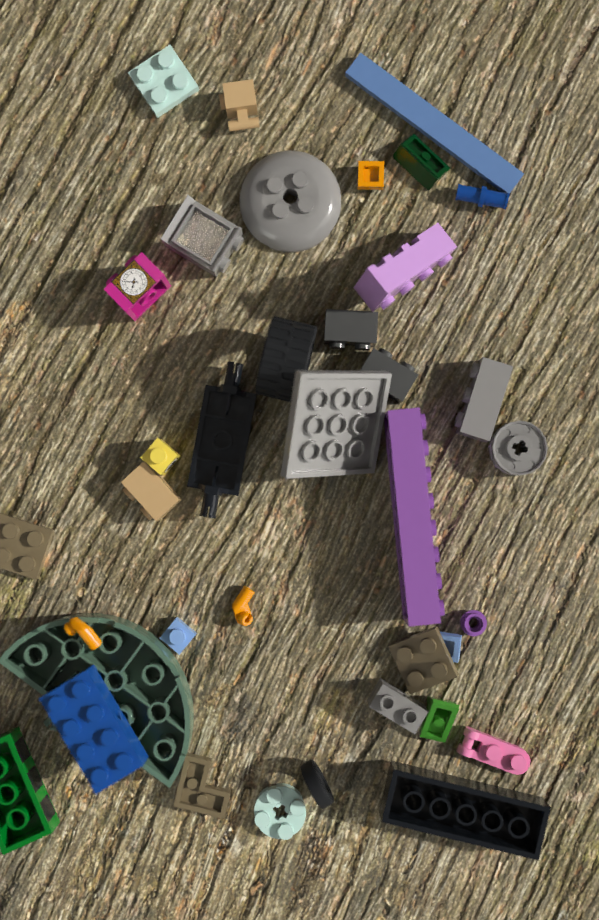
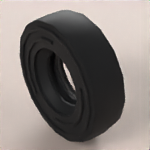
[300,759,334,809]

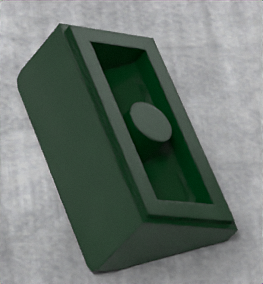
[393,134,450,191]

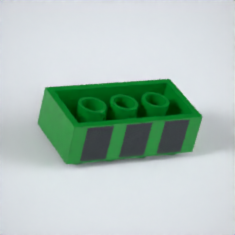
[0,726,60,855]

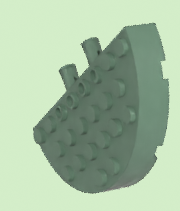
[0,613,194,788]

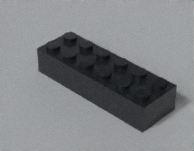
[379,761,551,861]

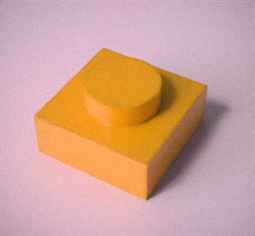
[357,161,384,190]

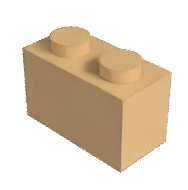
[121,461,182,521]

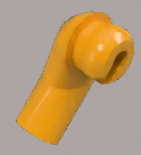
[232,585,255,626]
[64,617,102,650]

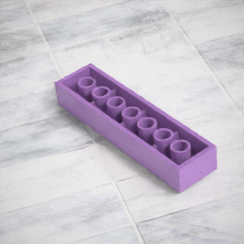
[384,407,445,626]

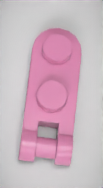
[456,726,531,775]

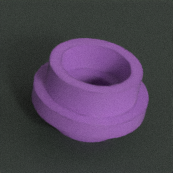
[460,610,487,636]

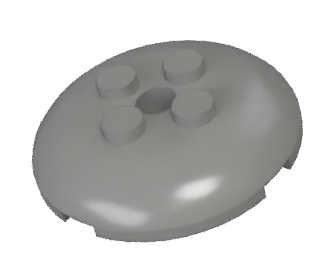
[240,150,341,253]

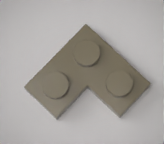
[173,753,231,819]

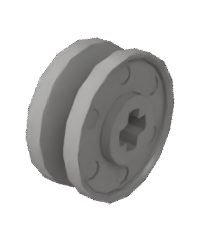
[488,421,548,476]

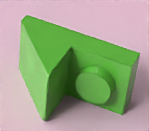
[420,696,459,743]

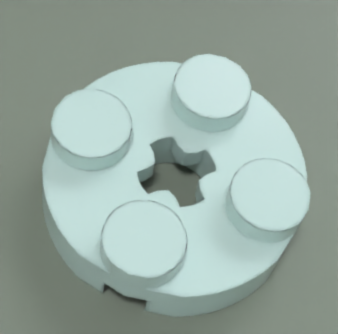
[254,783,306,840]

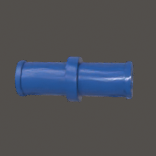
[455,184,510,210]

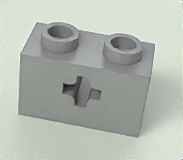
[367,678,429,734]

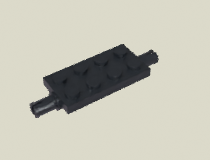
[187,362,257,519]

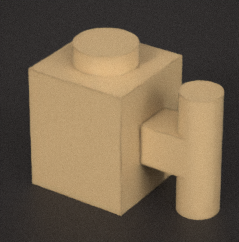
[219,79,260,132]

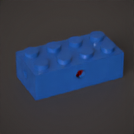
[39,664,149,794]

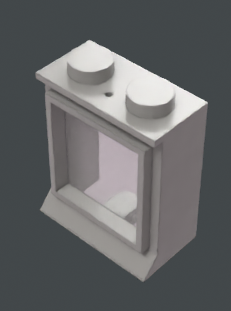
[161,195,244,278]

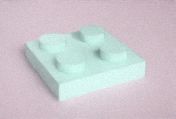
[128,45,199,118]

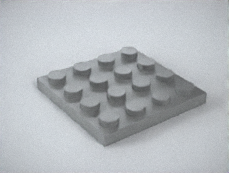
[281,370,392,479]

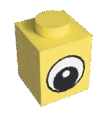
[140,438,181,475]

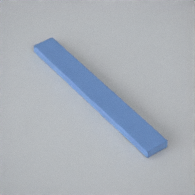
[345,52,524,193]

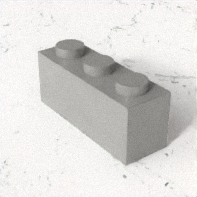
[454,357,513,442]

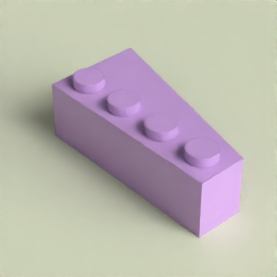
[354,223,457,312]

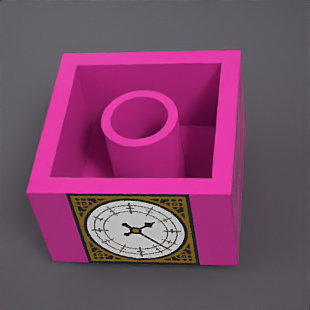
[104,252,171,321]

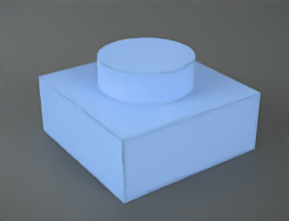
[160,617,197,655]
[440,631,462,663]

